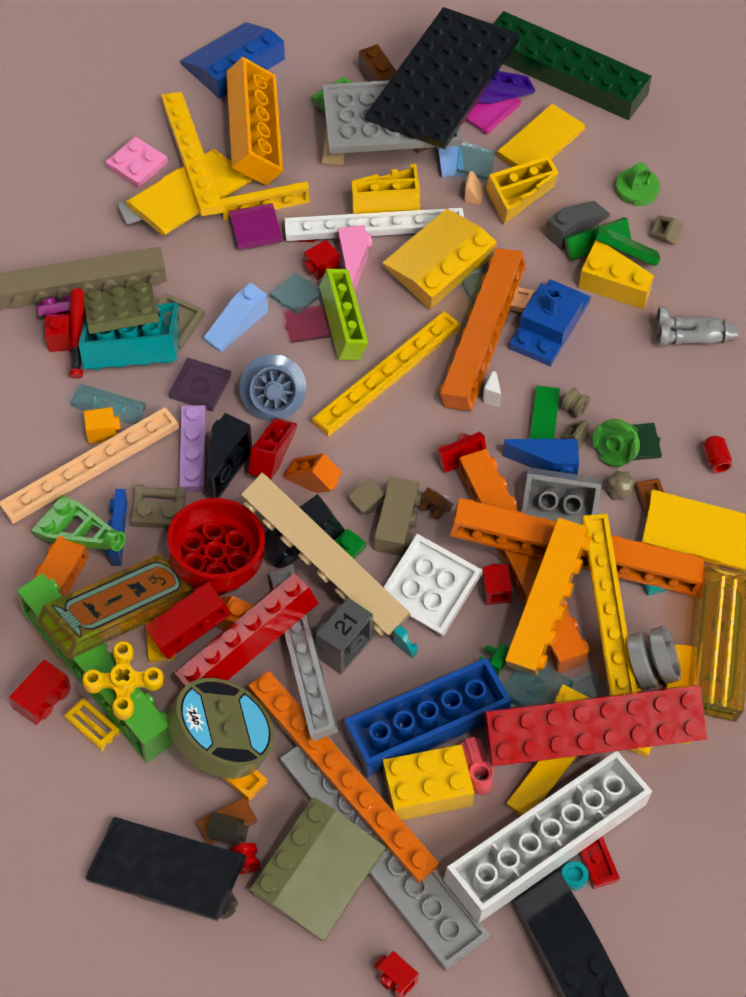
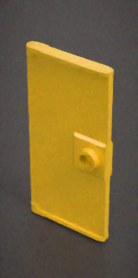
[126,149,252,236]
[642,489,746,572]

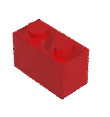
[9,659,71,725]

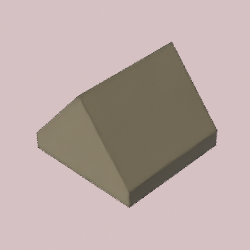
[560,420,589,451]

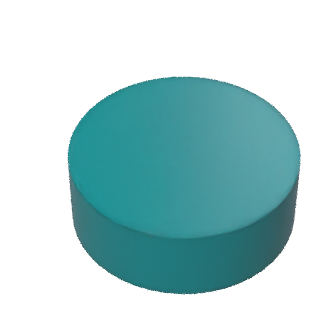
[560,861,588,891]

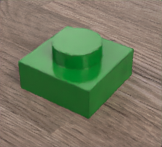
[335,528,366,559]

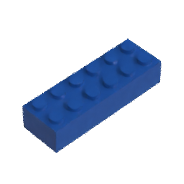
[344,657,512,777]

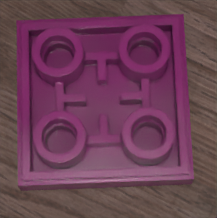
[229,203,282,250]

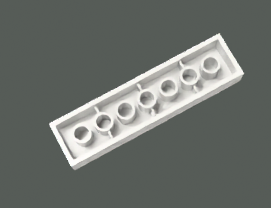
[444,751,652,923]

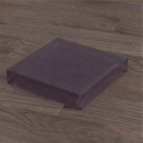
[169,357,231,412]

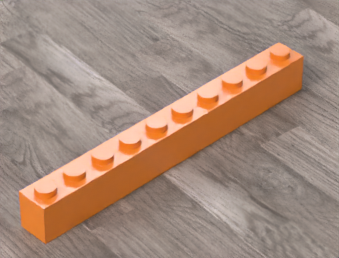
[458,449,590,674]
[450,498,705,596]

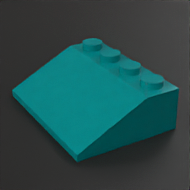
[79,302,179,370]

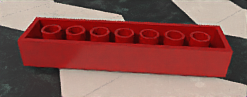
[483,685,708,766]

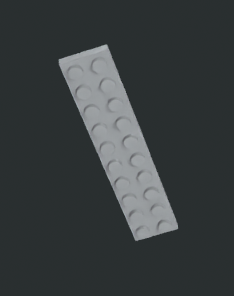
[280,736,490,972]

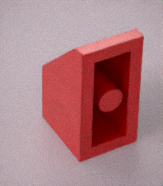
[45,311,72,352]

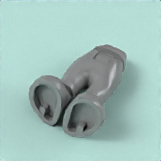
[656,306,738,346]

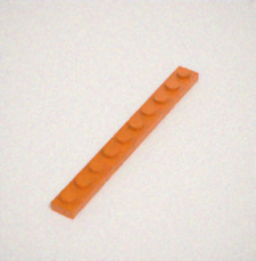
[248,671,440,884]

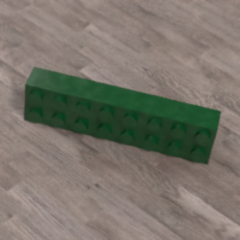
[493,11,652,120]

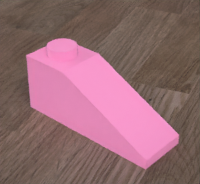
[338,225,372,292]

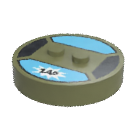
[168,678,275,779]

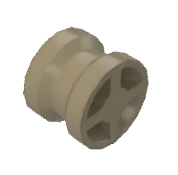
[561,387,590,417]

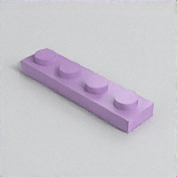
[180,405,206,492]

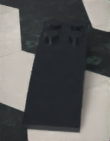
[511,868,629,997]

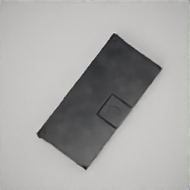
[86,817,246,921]

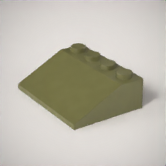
[250,796,386,942]

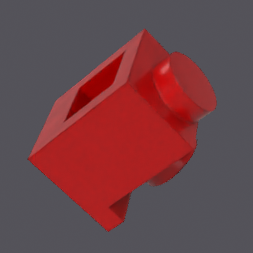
[374,950,419,997]

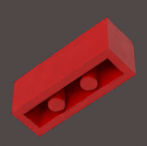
[145,582,232,659]

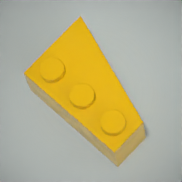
[486,155,559,224]
[351,163,420,214]
[579,240,654,309]

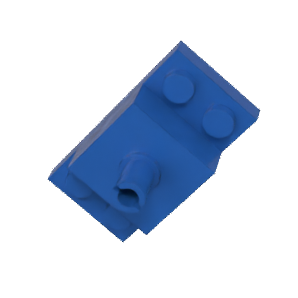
[509,279,591,367]

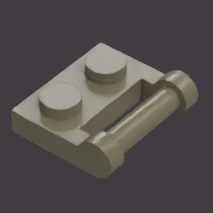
[131,484,186,529]

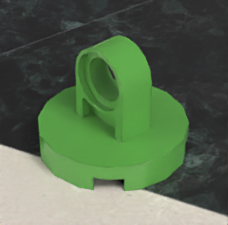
[615,162,660,206]
[592,418,640,467]

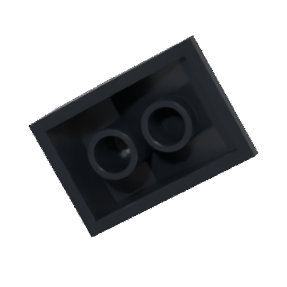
[207,413,252,498]

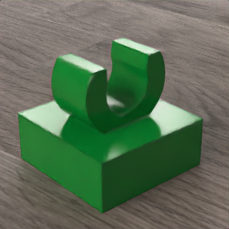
[479,643,510,678]

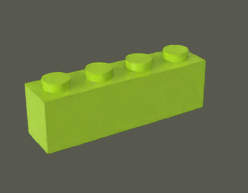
[319,269,368,360]

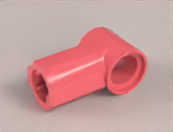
[459,737,493,795]

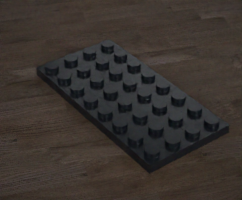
[365,7,520,149]

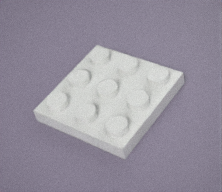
[384,534,483,637]

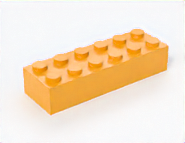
[226,56,283,186]

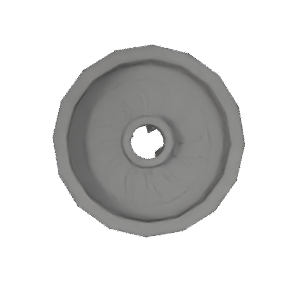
[627,625,681,690]

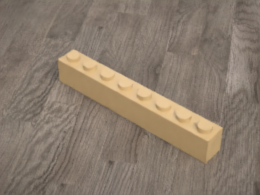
[241,472,411,637]

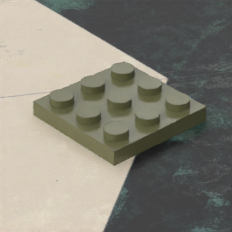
[84,282,159,334]

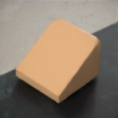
[464,171,484,205]

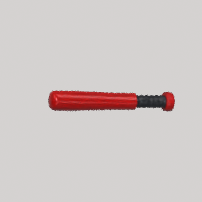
[69,288,84,379]

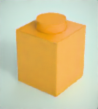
[84,407,121,444]

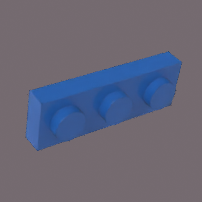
[105,489,128,566]

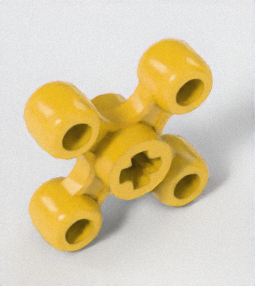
[82,641,164,720]

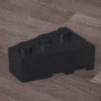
[264,494,345,568]

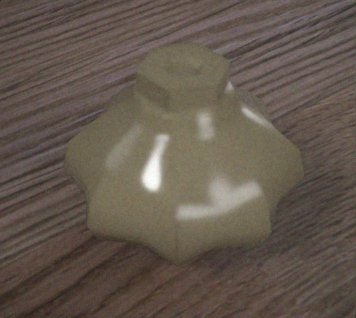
[606,471,635,500]

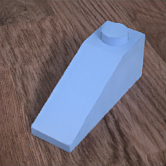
[204,282,269,353]

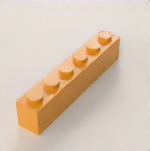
[505,517,592,676]

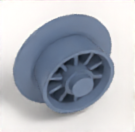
[239,354,306,421]

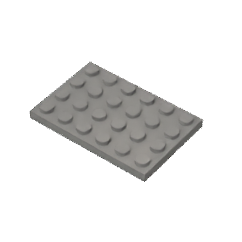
[323,80,462,154]

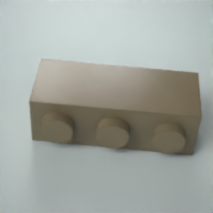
[374,476,423,556]

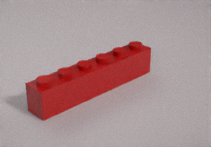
[174,573,319,687]

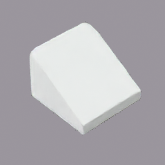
[483,371,501,407]

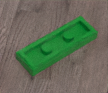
[564,217,631,260]
[594,225,660,266]
[530,385,560,439]

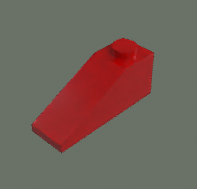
[248,418,297,480]

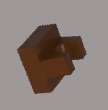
[420,487,454,520]

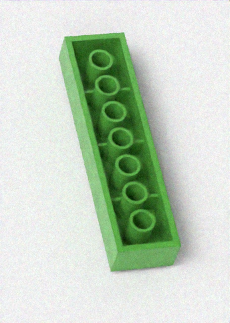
[17,573,172,763]

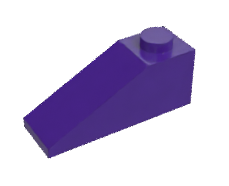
[477,71,536,104]

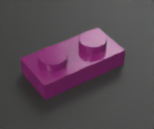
[37,294,85,316]

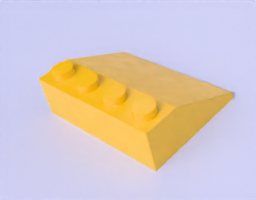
[382,208,497,310]

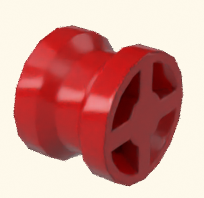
[230,843,261,874]

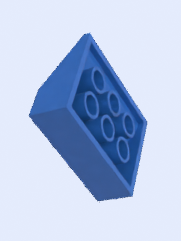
[180,22,285,99]

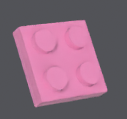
[105,136,168,188]

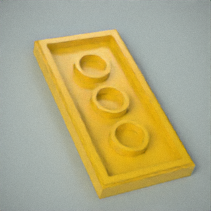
[497,104,586,167]

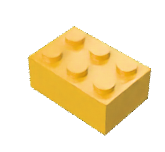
[383,744,475,820]

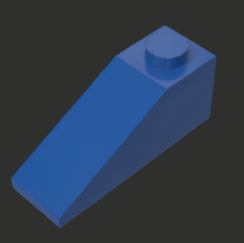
[503,439,579,474]

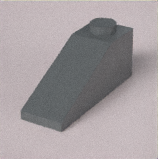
[546,201,610,249]

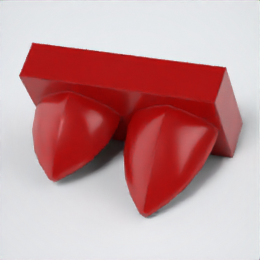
[437,431,487,473]

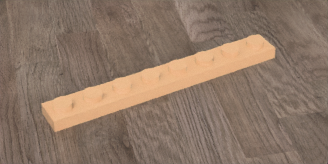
[0,407,179,525]

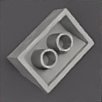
[522,467,602,525]

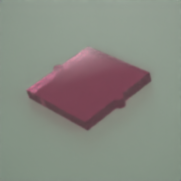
[284,305,331,343]

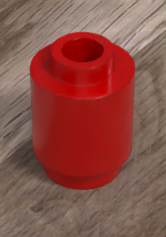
[702,435,732,473]

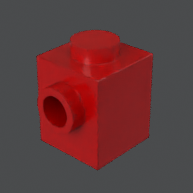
[303,240,340,281]

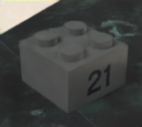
[315,597,373,675]

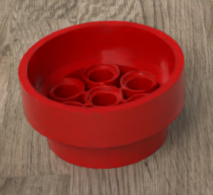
[167,498,265,595]

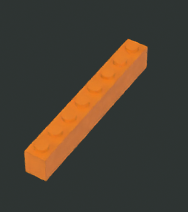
[439,248,526,411]

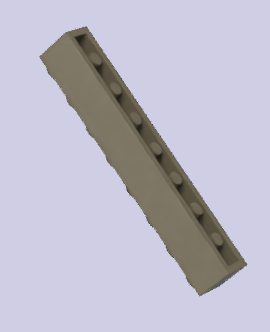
[0,247,167,310]

